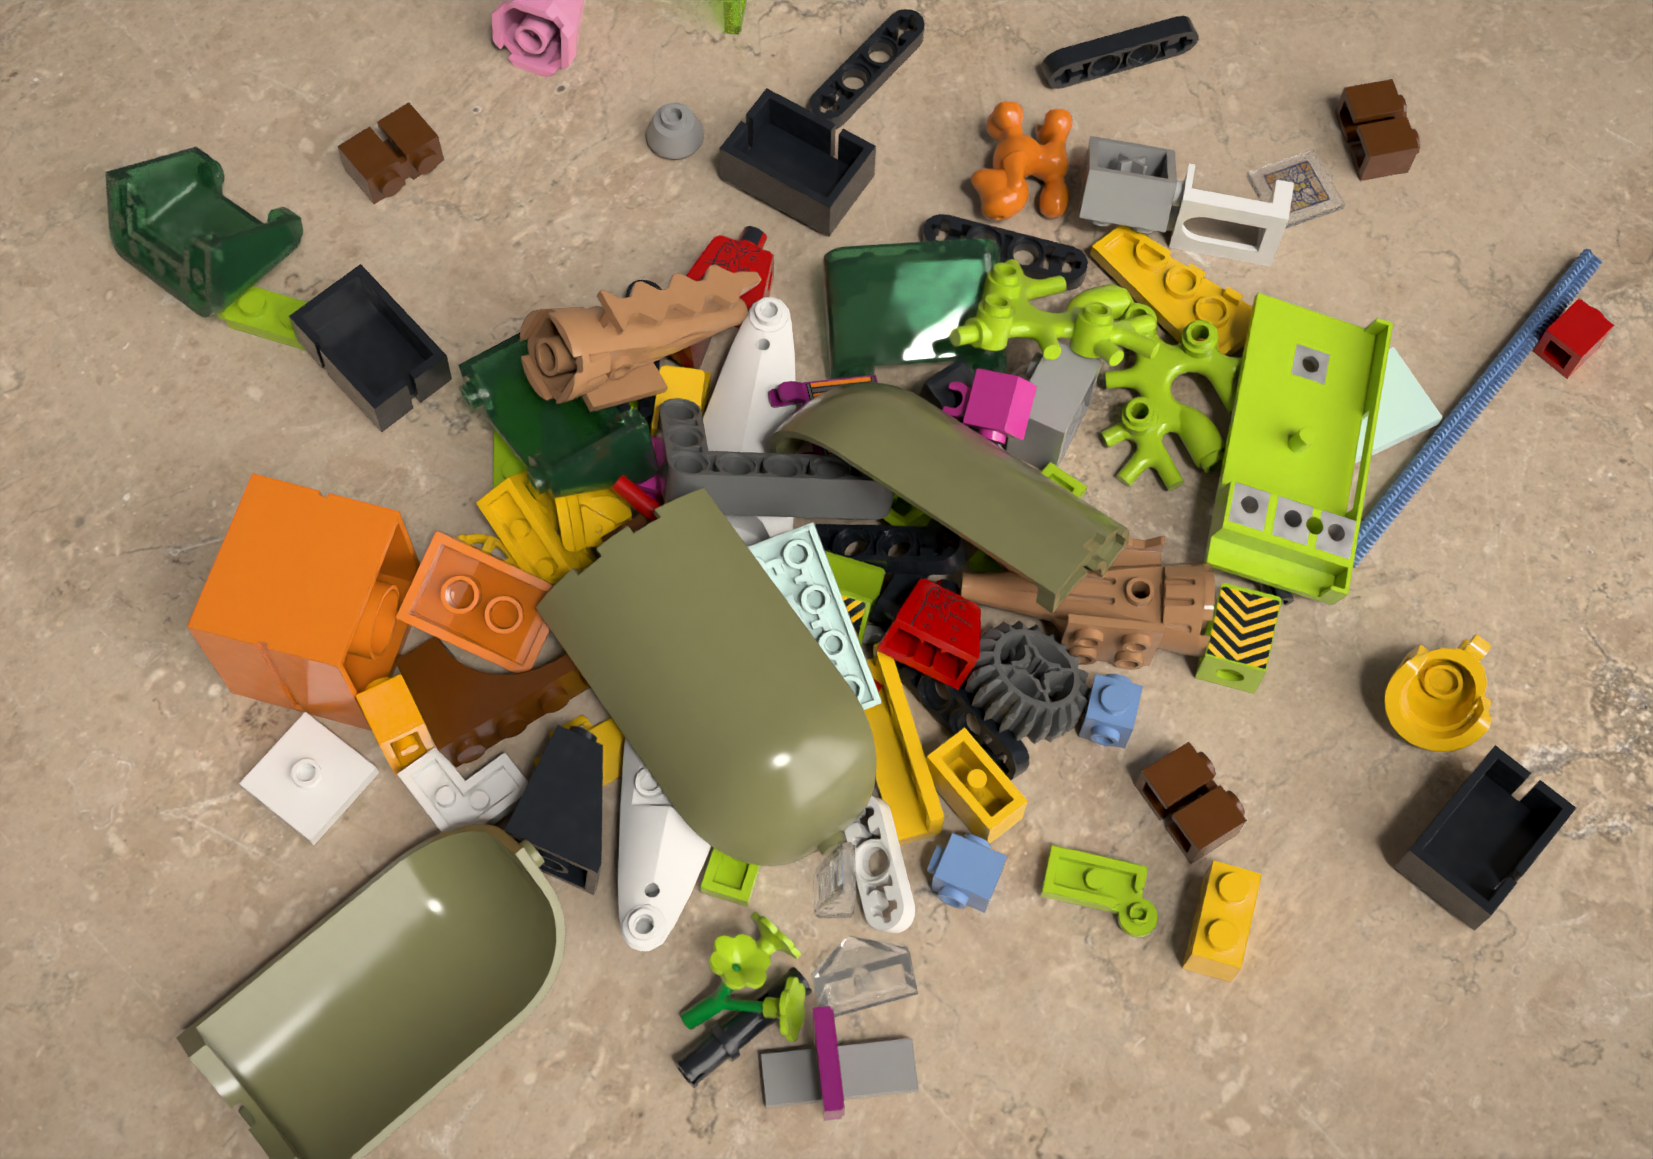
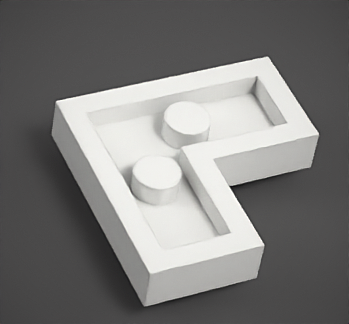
[397,746,529,833]

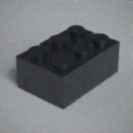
[720,88,876,236]
[289,264,452,432]
[1394,745,1576,931]

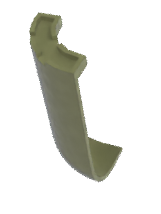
[769,382,1130,613]
[536,488,876,866]
[176,824,566,1159]

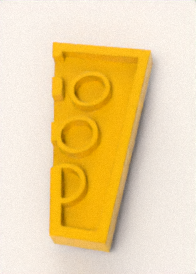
[1090,225,1252,357]

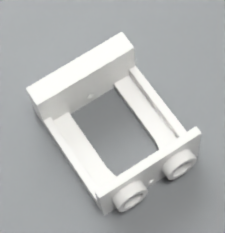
[1166,163,1294,267]

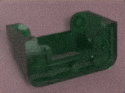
[105,146,303,318]
[822,238,1008,380]
[458,332,659,499]

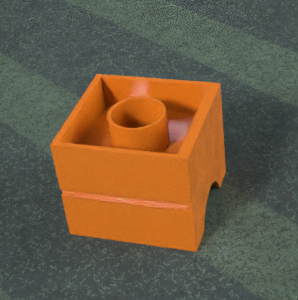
[187,473,420,731]

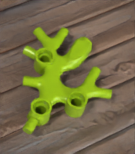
[949,259,1160,366]
[1100,288,1243,491]

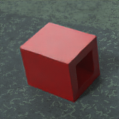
[1533,298,1615,379]

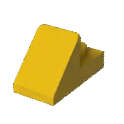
[651,365,711,436]

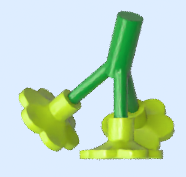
[681,912,805,1042]

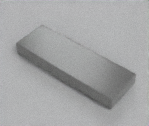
[761,1038,919,1109]

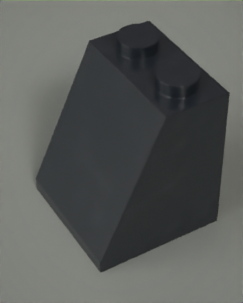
[504,725,603,895]

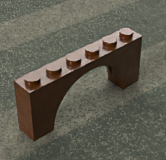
[395,514,649,768]

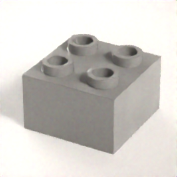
[1079,136,1177,233]
[1006,342,1102,470]

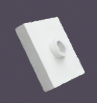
[239,712,379,846]

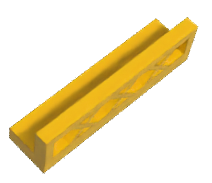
[476,468,597,585]
[864,642,945,846]

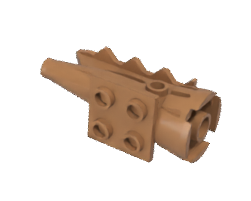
[520,265,762,412]
[960,536,1215,670]

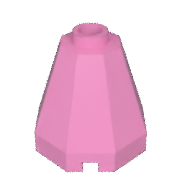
[491,0,585,77]

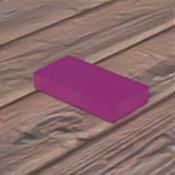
[812,1006,845,1121]

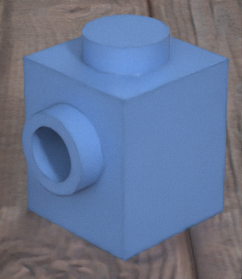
[1079,674,1143,749]
[927,833,1007,913]

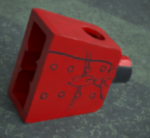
[686,226,774,329]
[877,579,981,690]

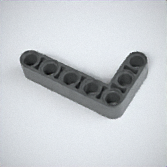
[655,398,894,520]

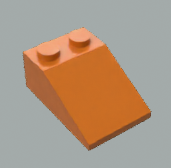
[395,531,554,674]

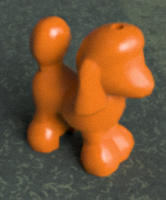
[971,101,1073,221]

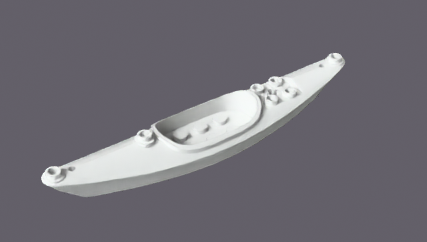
[618,297,796,951]

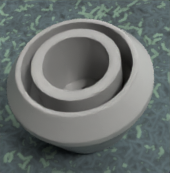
[646,103,704,159]

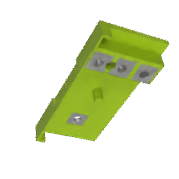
[1203,292,1393,605]

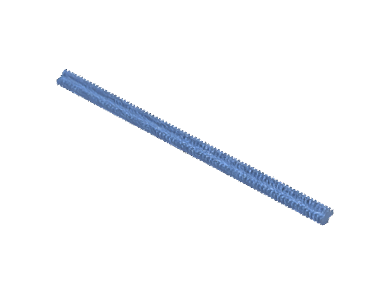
[1353,249,1603,568]

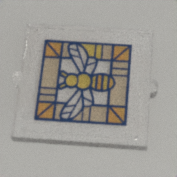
[1246,149,1345,229]

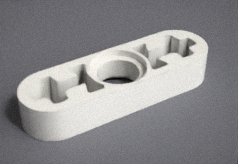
[845,795,915,933]

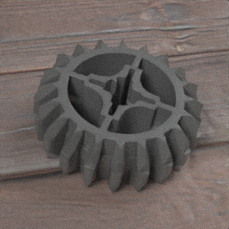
[964,621,1091,744]

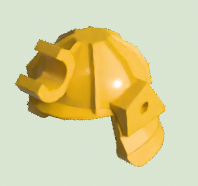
[547,474,632,558]
[1385,634,1492,752]

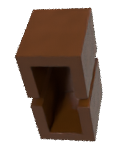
[1335,79,1420,181]
[337,102,444,205]
[1135,742,1247,864]

